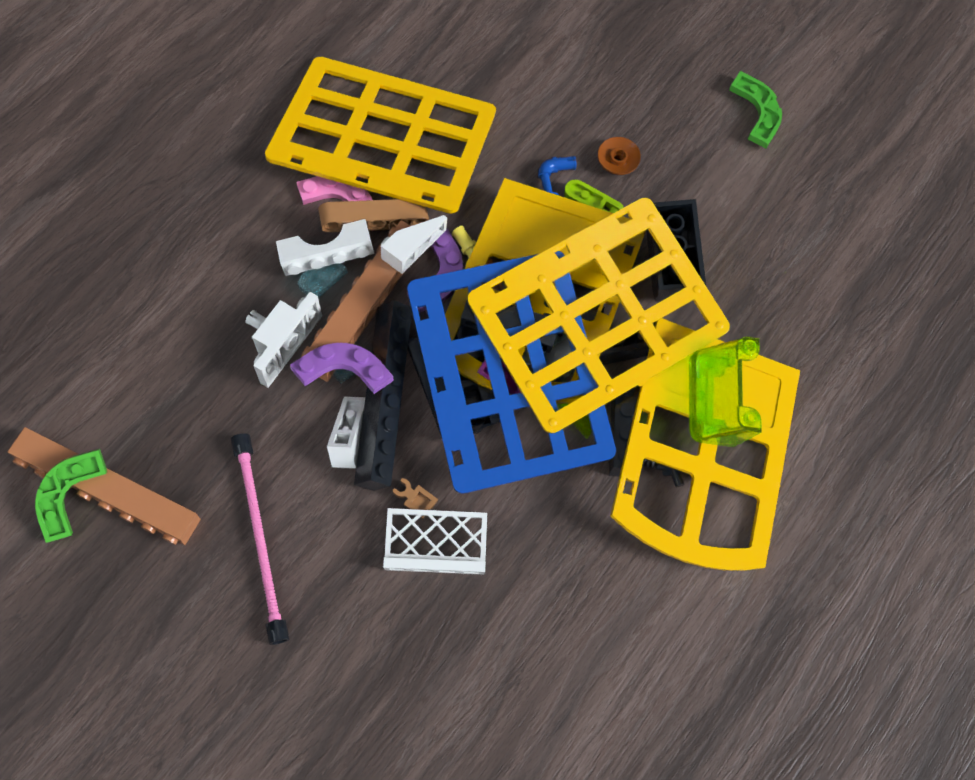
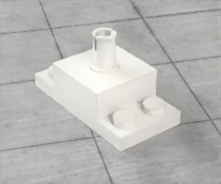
[246,292,322,388]

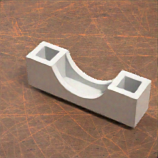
[276,219,374,276]

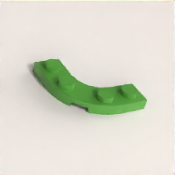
[729,71,782,149]
[35,448,108,543]

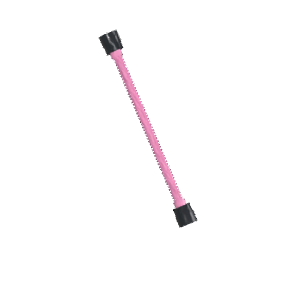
[231,433,290,645]

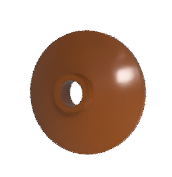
[598,137,641,175]

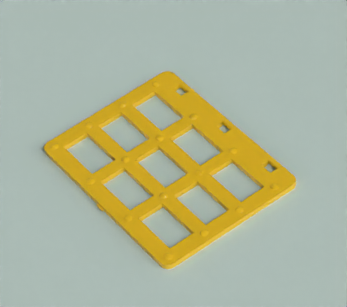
[265,57,496,214]
[467,198,730,433]

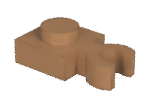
[393,478,438,520]

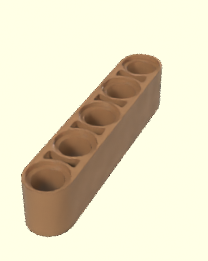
[318,199,429,232]

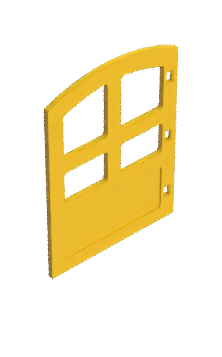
[445,178,646,404]
[610,318,800,571]

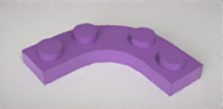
[407,229,463,313]
[290,343,393,394]

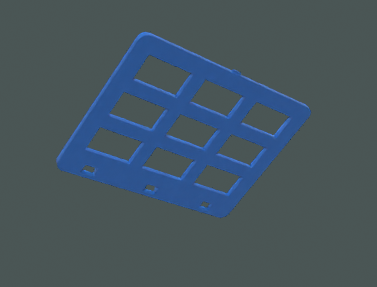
[407,251,616,494]

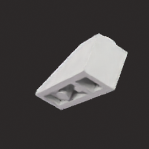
[380,215,447,274]
[327,397,365,468]

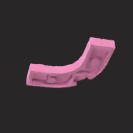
[296,176,373,205]

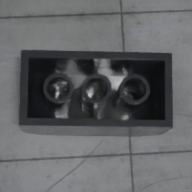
[647,199,706,302]

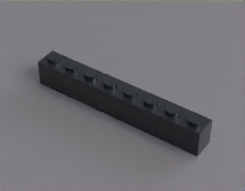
[354,300,412,491]

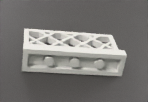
[383,508,487,575]

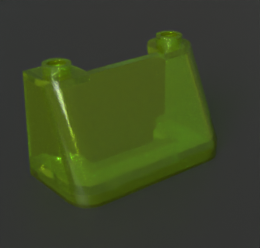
[689,337,762,447]

